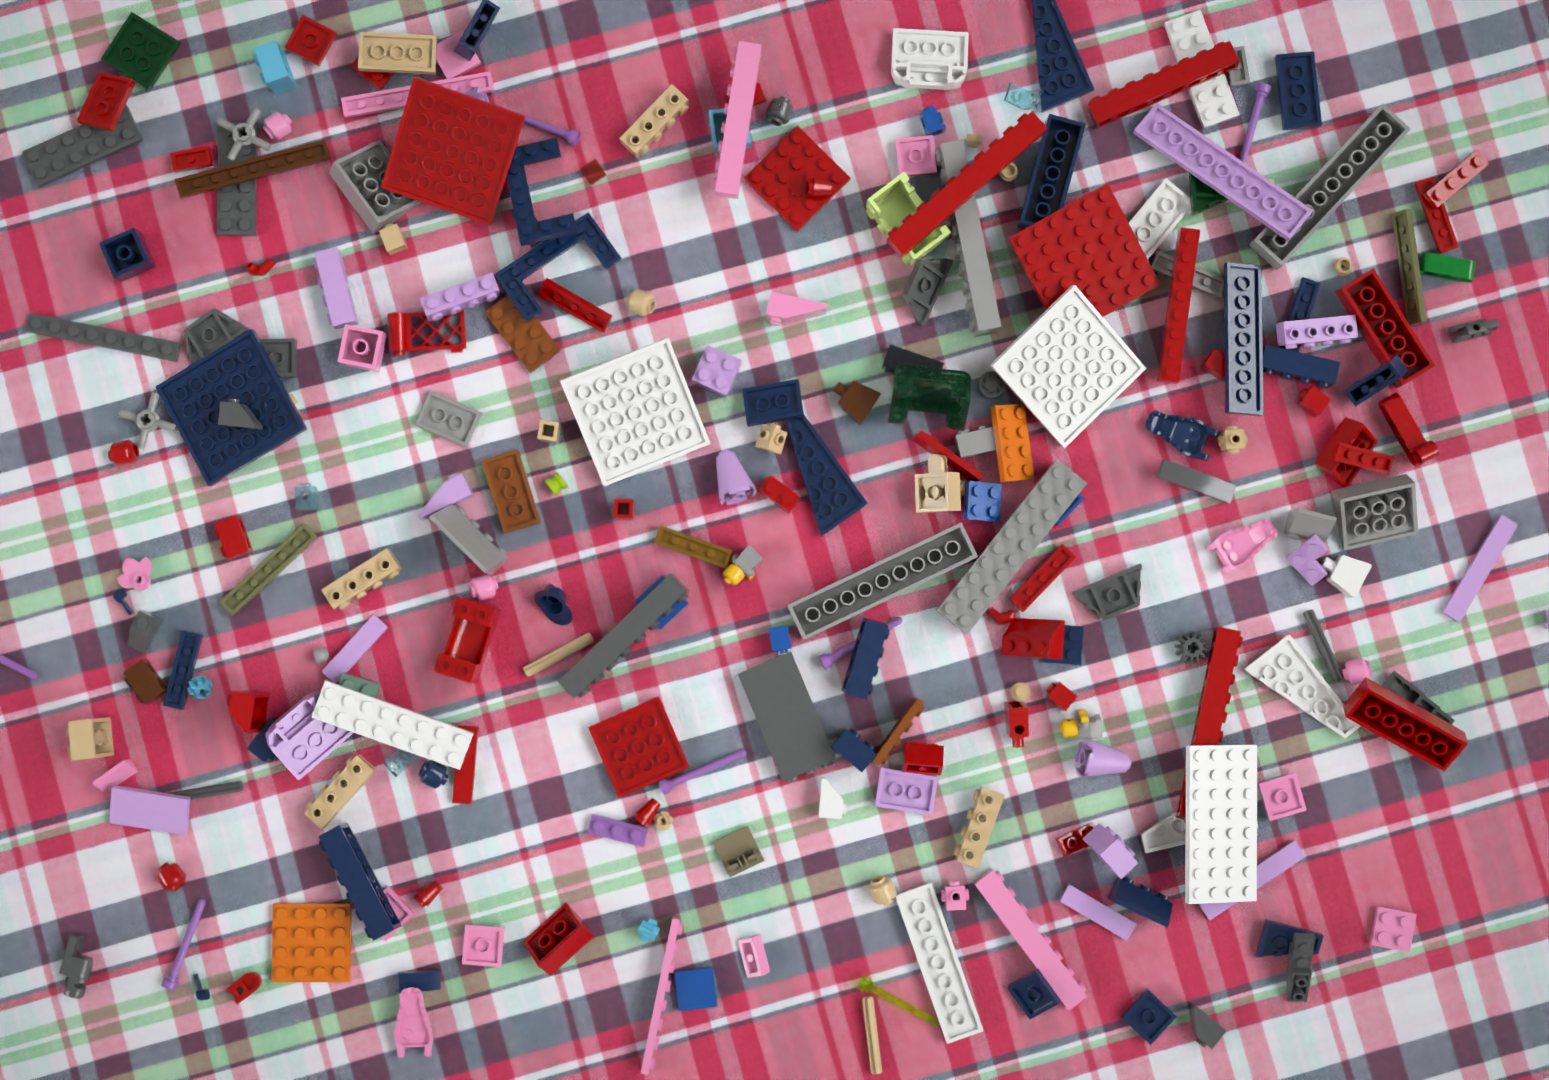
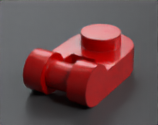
[225,972,262,1005]

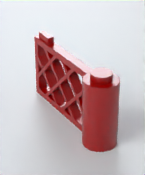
[387,310,466,357]

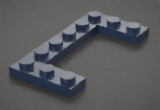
[507,137,578,246]
[494,212,621,323]

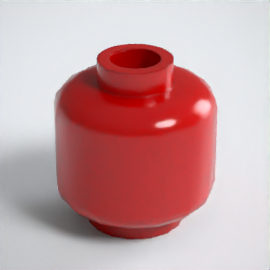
[108,440,139,467]
[156,862,186,892]

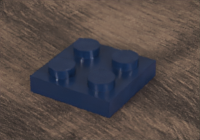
[1007,969,1061,1019]
[1121,989,1177,1045]

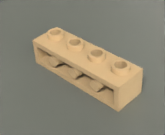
[619,84,689,158]
[321,548,403,610]
[304,754,377,829]
[953,786,1005,869]

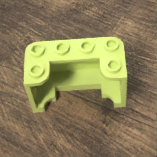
[865,172,951,266]

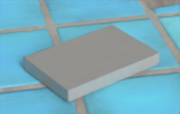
[414,390,483,448]

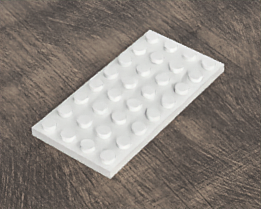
[1185,745,1257,904]

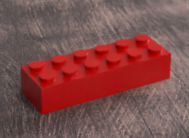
[1335,268,1435,388]
[1343,677,1468,772]

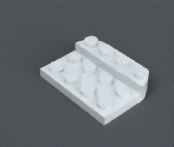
[891,28,969,90]

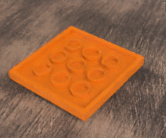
[271,903,352,982]

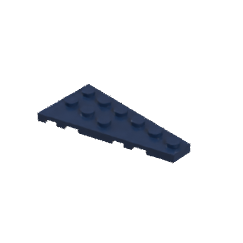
[1031,0,1095,113]
[786,415,868,537]

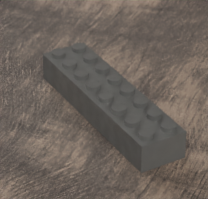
[558,573,689,698]

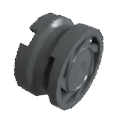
[978,371,1006,399]

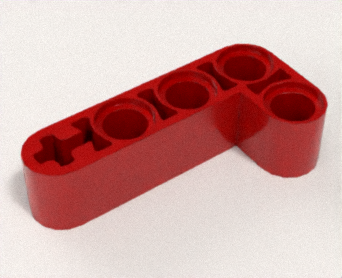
[1378,393,1439,467]

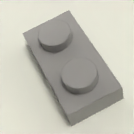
[1227,46,1250,88]

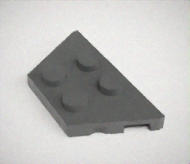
[902,258,954,327]
[184,308,250,367]
[1072,563,1142,621]

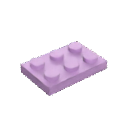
[875,767,938,815]

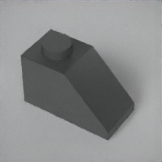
[218,399,263,430]
[128,610,163,654]
[1190,1003,1226,1049]

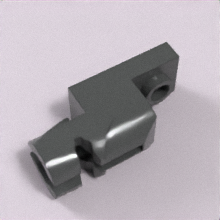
[59,933,93,999]

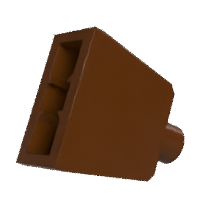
[833,381,881,425]

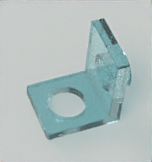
[1004,82,1042,110]
[383,749,419,777]

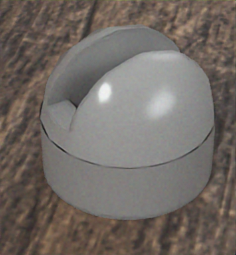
[314,648,329,664]

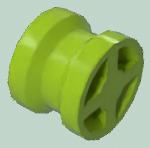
[545,472,568,496]

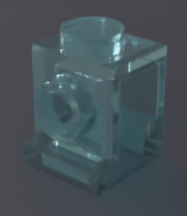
[295,483,319,511]

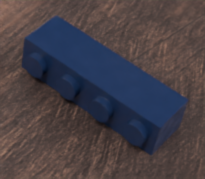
[1263,345,1340,389]
[841,617,890,700]

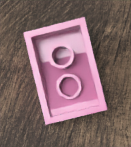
[766,292,828,326]

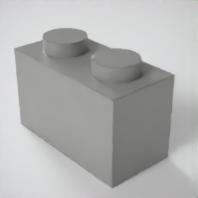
[954,425,996,459]

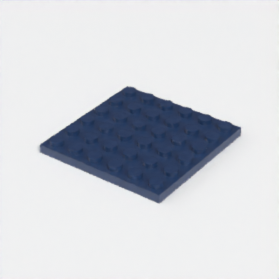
[155,329,307,486]

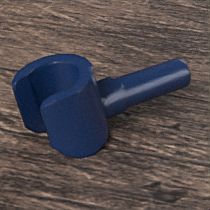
[113,588,133,615]
[193,974,210,1000]

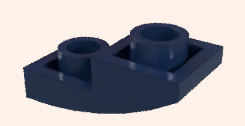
[398,968,441,992]

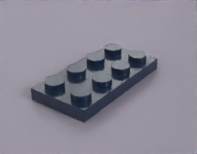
[1275,51,1322,131]

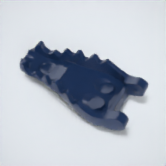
[1145,411,1220,461]

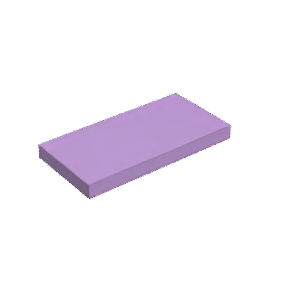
[109,785,190,835]

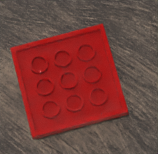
[744,125,851,232]
[588,696,690,798]

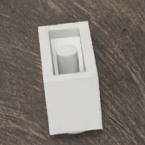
[818,777,847,819]

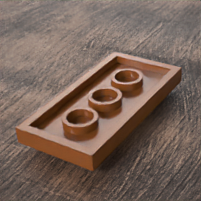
[485,295,561,373]
[481,449,542,534]
[872,697,925,766]

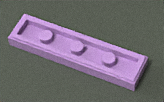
[321,614,389,684]
[1059,884,1136,940]

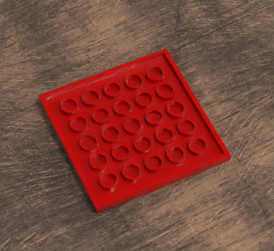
[381,77,526,226]
[1007,183,1161,317]

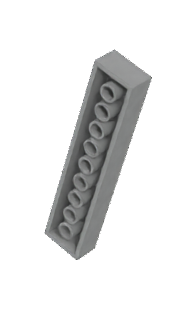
[1249,104,1411,271]
[935,140,1002,337]
[936,459,1087,634]
[787,522,978,640]

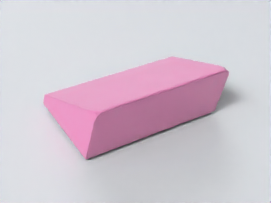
[92,759,138,793]
[737,934,770,978]

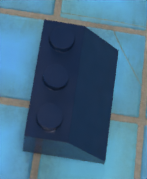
[1107,876,1173,928]

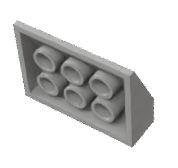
[329,139,422,234]
[1332,474,1418,551]
[429,504,508,575]

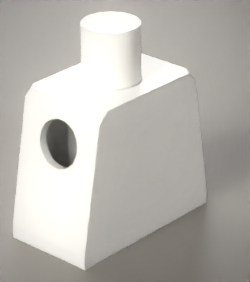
[1321,555,1372,598]

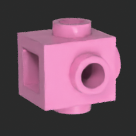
[941,881,969,911]

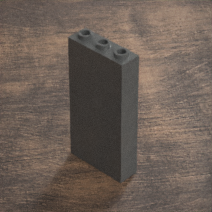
[738,652,836,783]

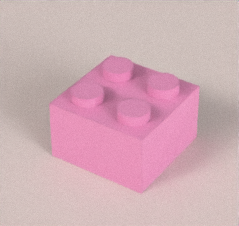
[337,324,387,372]

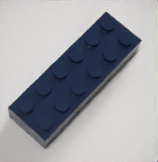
[1017,114,1086,229]
[318,823,402,941]

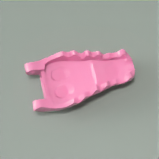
[1206,518,1277,575]
[394,987,434,1058]

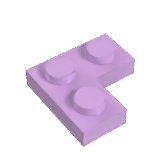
[1286,534,1329,586]

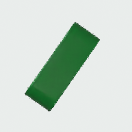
[1419,253,1476,283]

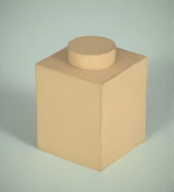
[379,223,408,255]
[537,420,561,444]

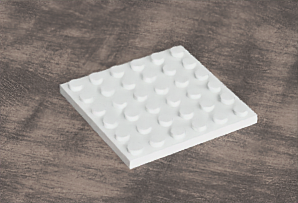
[990,285,1146,448]
[560,337,711,486]

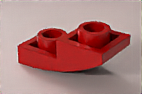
[1056,822,1095,857]

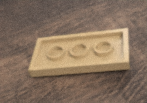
[358,32,437,75]

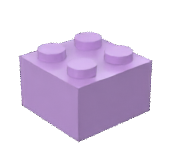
[692,345,742,398]
[1083,823,1138,879]

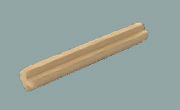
[523,632,594,677]
[862,996,882,1075]

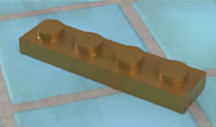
[654,525,733,569]

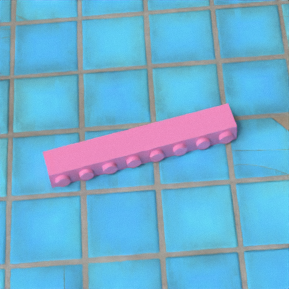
[712,41,762,199]
[973,869,1087,1011]

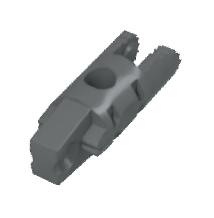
[1448,319,1499,343]

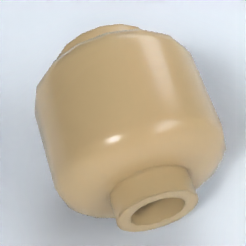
[626,289,656,316]
[868,875,897,905]

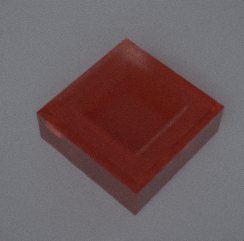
[580,159,607,186]

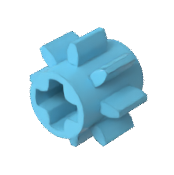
[187,675,213,699]
[637,918,660,943]

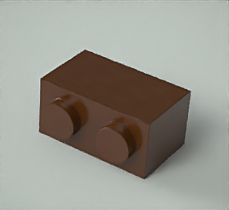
[123,659,167,704]

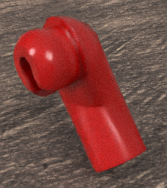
[246,257,276,276]
[986,607,1016,625]

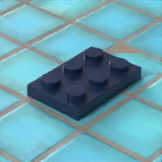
[742,379,804,427]

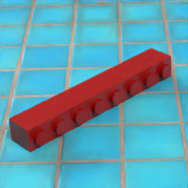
[1088,41,1239,129]
[1157,227,1200,384]

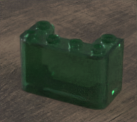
[888,365,971,431]

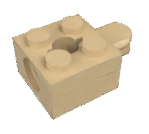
[915,454,961,513]

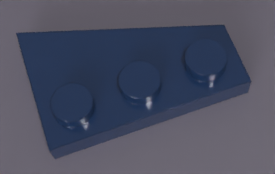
[1255,919,1324,958]

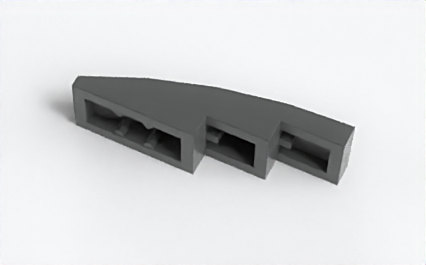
[1157,459,1236,503]
[1382,671,1455,725]

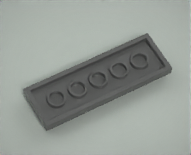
[22,105,144,187]
[217,122,258,236]

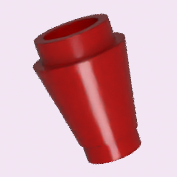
[806,178,835,197]
[634,798,661,828]
[413,880,443,908]

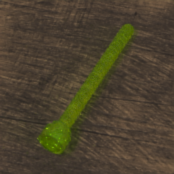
[857,975,941,1028]

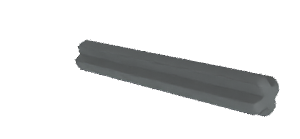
[1303,609,1344,681]
[168,781,243,800]

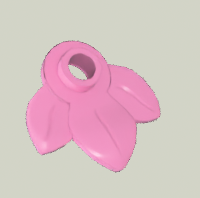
[117,557,152,591]

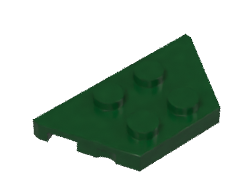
[1189,173,1228,216]

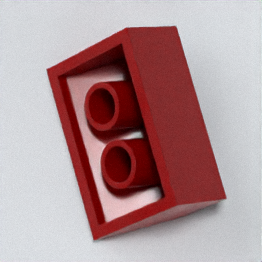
[1314,417,1378,488]
[1001,618,1065,659]
[227,690,270,733]
[523,903,594,976]

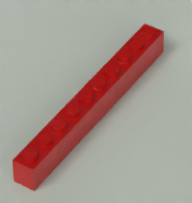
[886,111,1048,259]
[1176,626,1243,818]

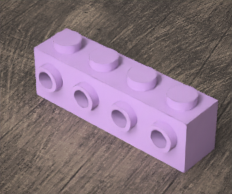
[313,247,359,329]
[420,272,500,322]
[1276,315,1358,349]

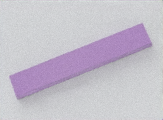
[1442,515,1518,622]
[1198,840,1306,920]

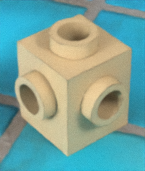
[755,423,787,454]
[1218,426,1248,454]

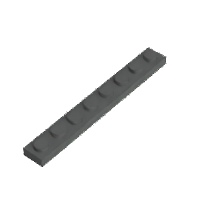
[26,313,181,362]

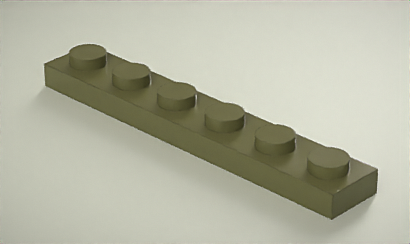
[1392,209,1427,325]
[219,523,319,616]

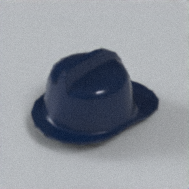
[534,584,572,626]

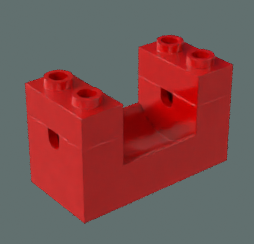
[433,597,501,683]

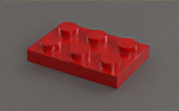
[77,72,135,131]

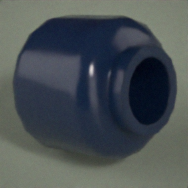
[418,760,449,789]

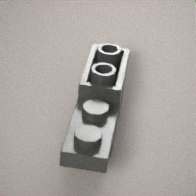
[1286,933,1316,1002]

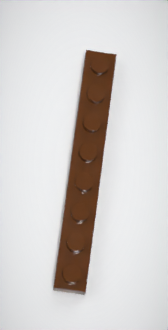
[174,140,331,199]

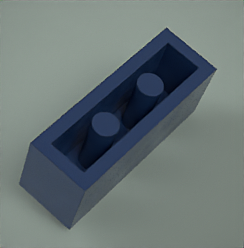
[454,0,500,61]
[1344,355,1408,407]

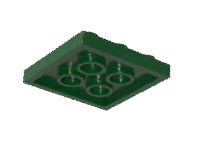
[101,12,181,91]

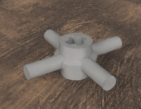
[217,108,271,161]
[119,392,177,449]

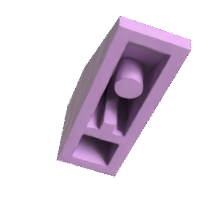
[418,473,474,520]

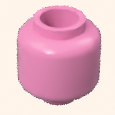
[262,111,292,140]
[468,574,499,601]
[1342,658,1373,685]

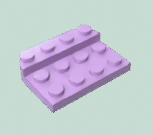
[265,690,354,780]

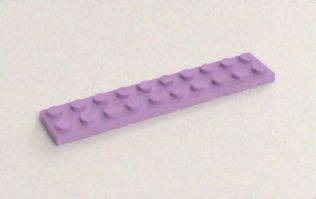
[1133,103,1313,241]

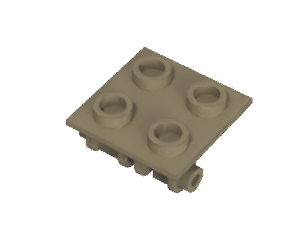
[713,826,765,877]

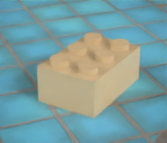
[66,717,114,761]

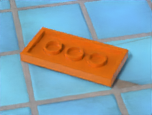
[990,404,1035,483]

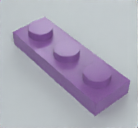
[587,814,648,847]

